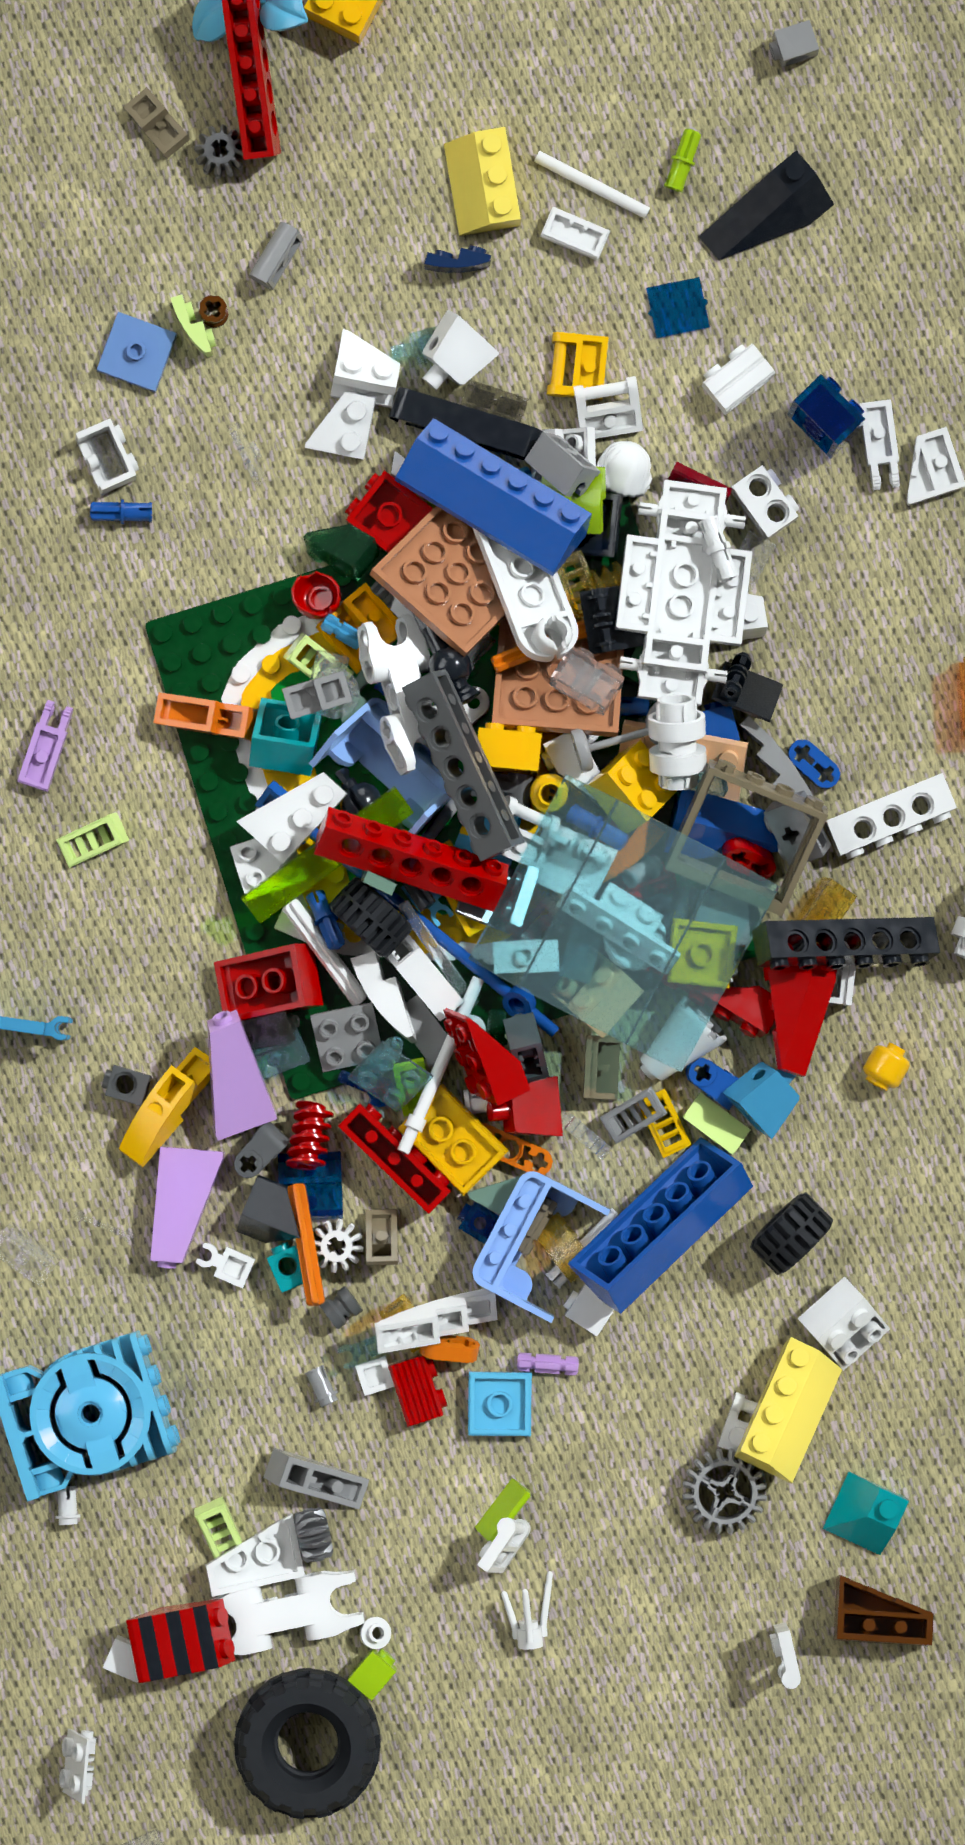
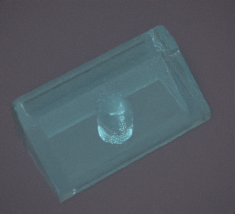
[250,1026,310,1080]

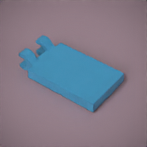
[0,1016,73,1041]

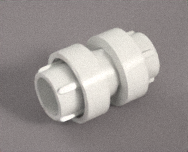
[648,694,707,790]

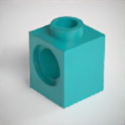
[267,1242,303,1293]

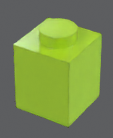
[347,1648,397,1701]

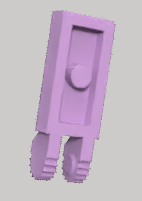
[17,700,73,792]

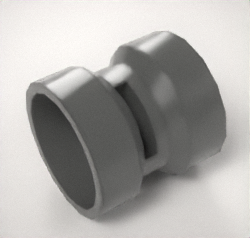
[320,1286,363,1329]

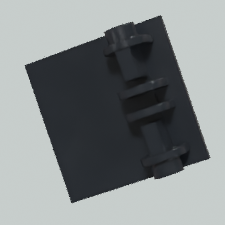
[579,585,646,655]
[711,652,783,723]

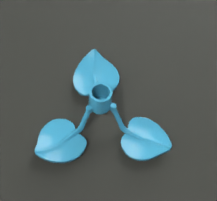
[192,0,308,42]

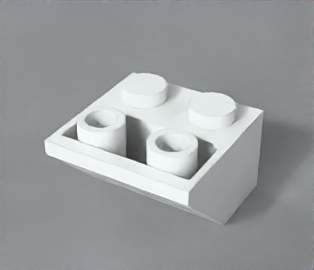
[798,1277,890,1371]

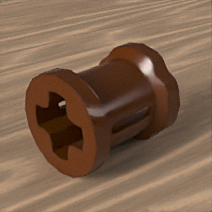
[199,295,229,328]

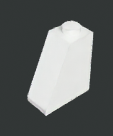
[387,935,464,1021]

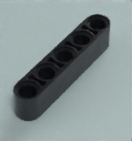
[388,387,543,461]

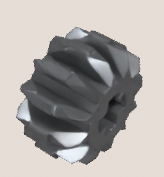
[194,124,243,179]
[294,1507,333,1562]

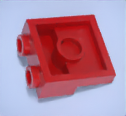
[345,470,433,554]

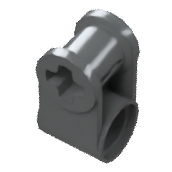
[234,1122,289,1178]

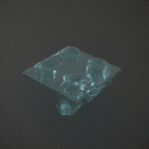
[347,1036,434,1112]

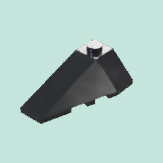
[699,150,834,261]

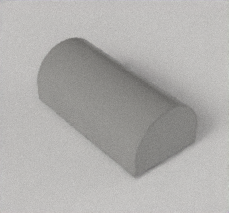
[249,222,303,290]

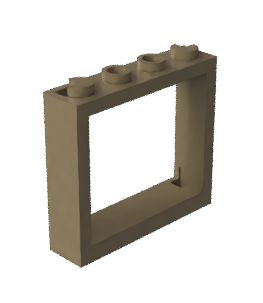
[665,759,828,916]

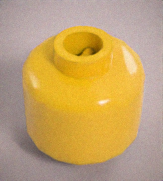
[529,773,570,814]
[863,1042,910,1091]

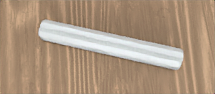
[283,899,367,1006]

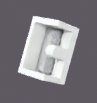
[75,419,139,496]

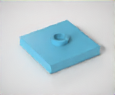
[468,1371,532,1436]

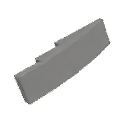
[739,715,813,796]

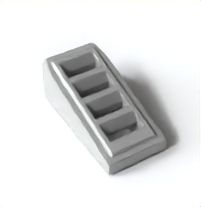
[599,1086,667,1144]

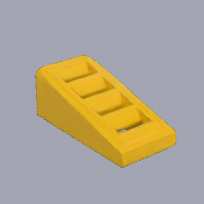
[636,1088,691,1158]

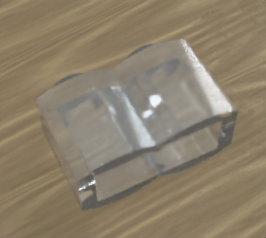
[549,647,625,716]

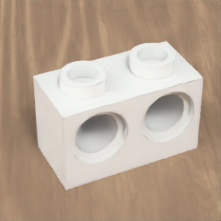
[731,465,799,541]

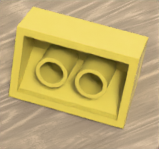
[444,127,521,236]

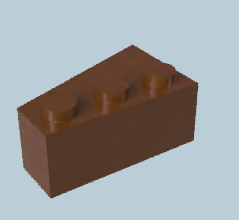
[833,1575,934,1647]

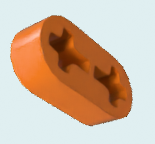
[419,1335,480,1363]

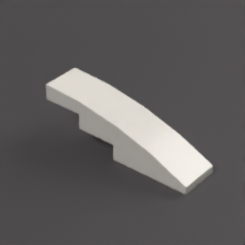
[374,1289,498,1354]

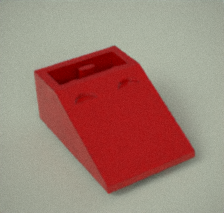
[443,1008,531,1106]

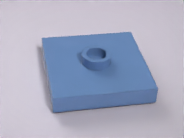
[97,312,177,393]

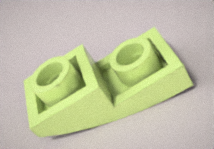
[170,295,216,358]

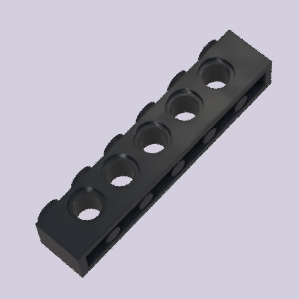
[752,917,940,971]

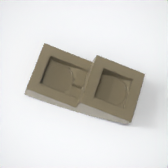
[123,87,190,159]

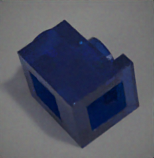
[457,1201,500,1244]

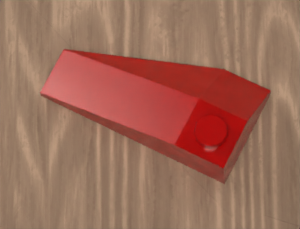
[763,943,837,1077]

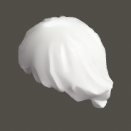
[596,441,652,498]

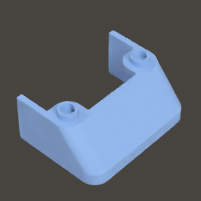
[309,698,463,835]
[472,1171,610,1323]

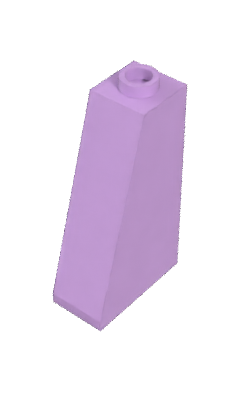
[207,1010,277,1141]
[150,1147,225,1268]

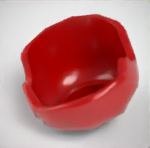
[291,571,341,619]

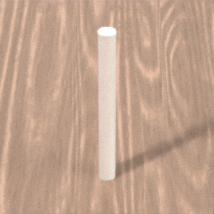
[534,151,650,219]

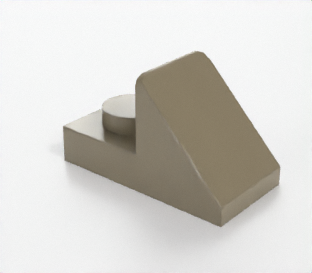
[365,1209,399,1266]

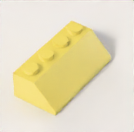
[734,1337,842,1484]

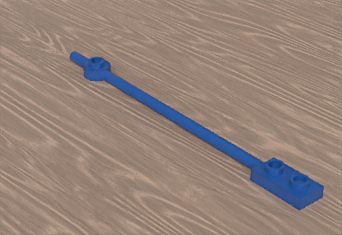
[255,780,560,1037]

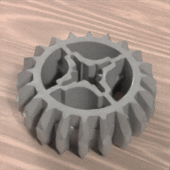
[682,1448,767,1534]

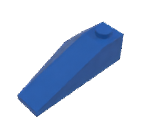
[663,789,791,859]

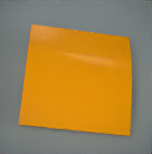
[315,582,398,674]

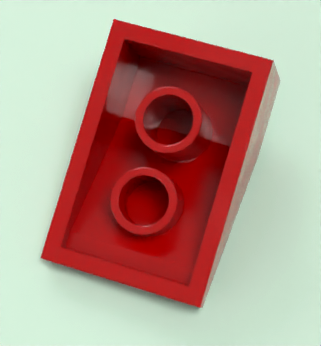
[214,943,324,1021]

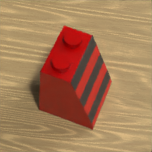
[126,1598,235,1683]

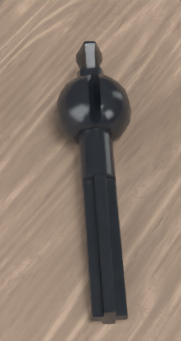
[412,613,481,705]
[334,767,436,912]

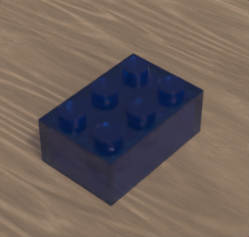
[787,374,865,459]

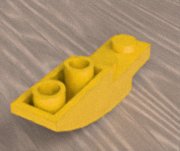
[119,1047,210,1168]

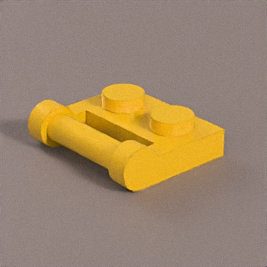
[546,332,609,401]

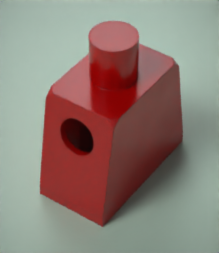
[487,1076,563,1137]

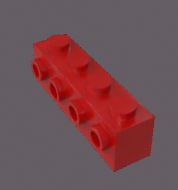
[338,1103,451,1214]

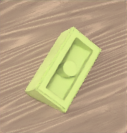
[682,1092,751,1155]

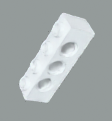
[824,773,957,860]

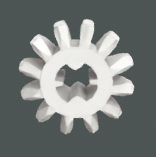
[315,1219,364,1273]

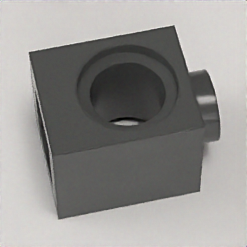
[102,1065,152,1106]

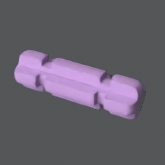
[517,1352,579,1375]

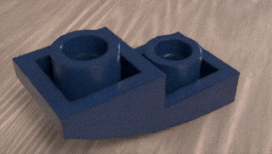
[424,245,491,273]

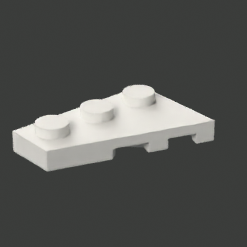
[236,772,347,864]
[205,1513,305,1597]

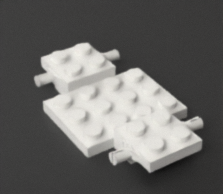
[615,480,752,706]

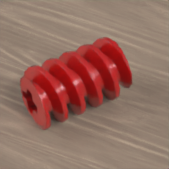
[286,1100,334,1170]

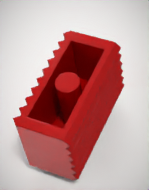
[388,1355,448,1427]

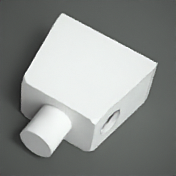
[422,310,499,390]

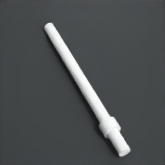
[397,976,484,1155]

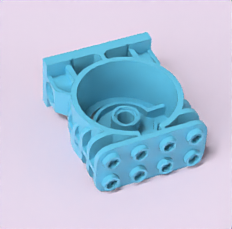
[0,1330,181,1502]

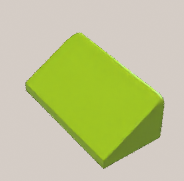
[475,1478,531,1542]

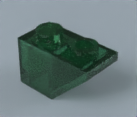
[303,524,379,582]

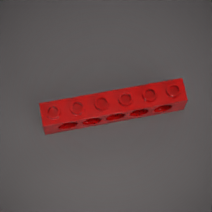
[222,0,281,160]
[314,807,509,912]

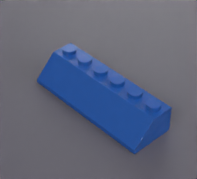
[395,418,592,576]
[568,1137,753,1314]

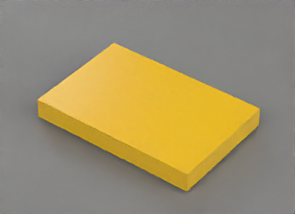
[397,1084,509,1196]

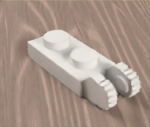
[859,399,900,491]

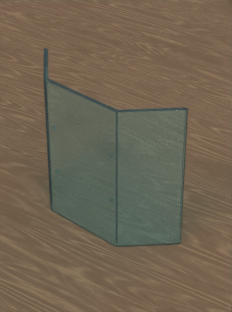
[469,774,780,1072]

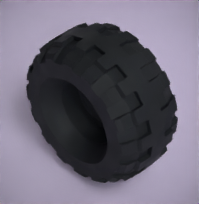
[234,1668,381,1819]

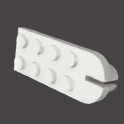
[473,528,578,662]

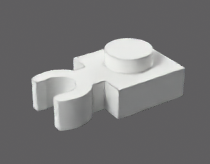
[196,1243,256,1289]

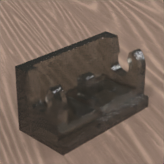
[460,380,529,423]

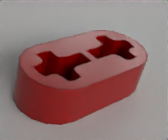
[722,837,776,880]

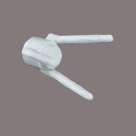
[501,1571,553,1650]

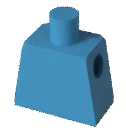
[723,1062,799,1139]

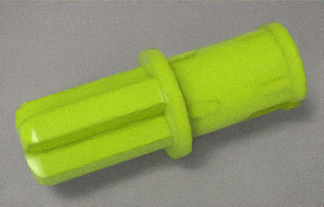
[664,129,701,193]

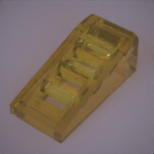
[557,550,596,622]

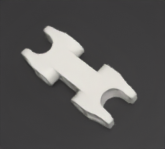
[357,614,451,775]
[210,1570,365,1655]

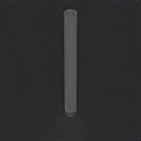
[397,900,479,1007]

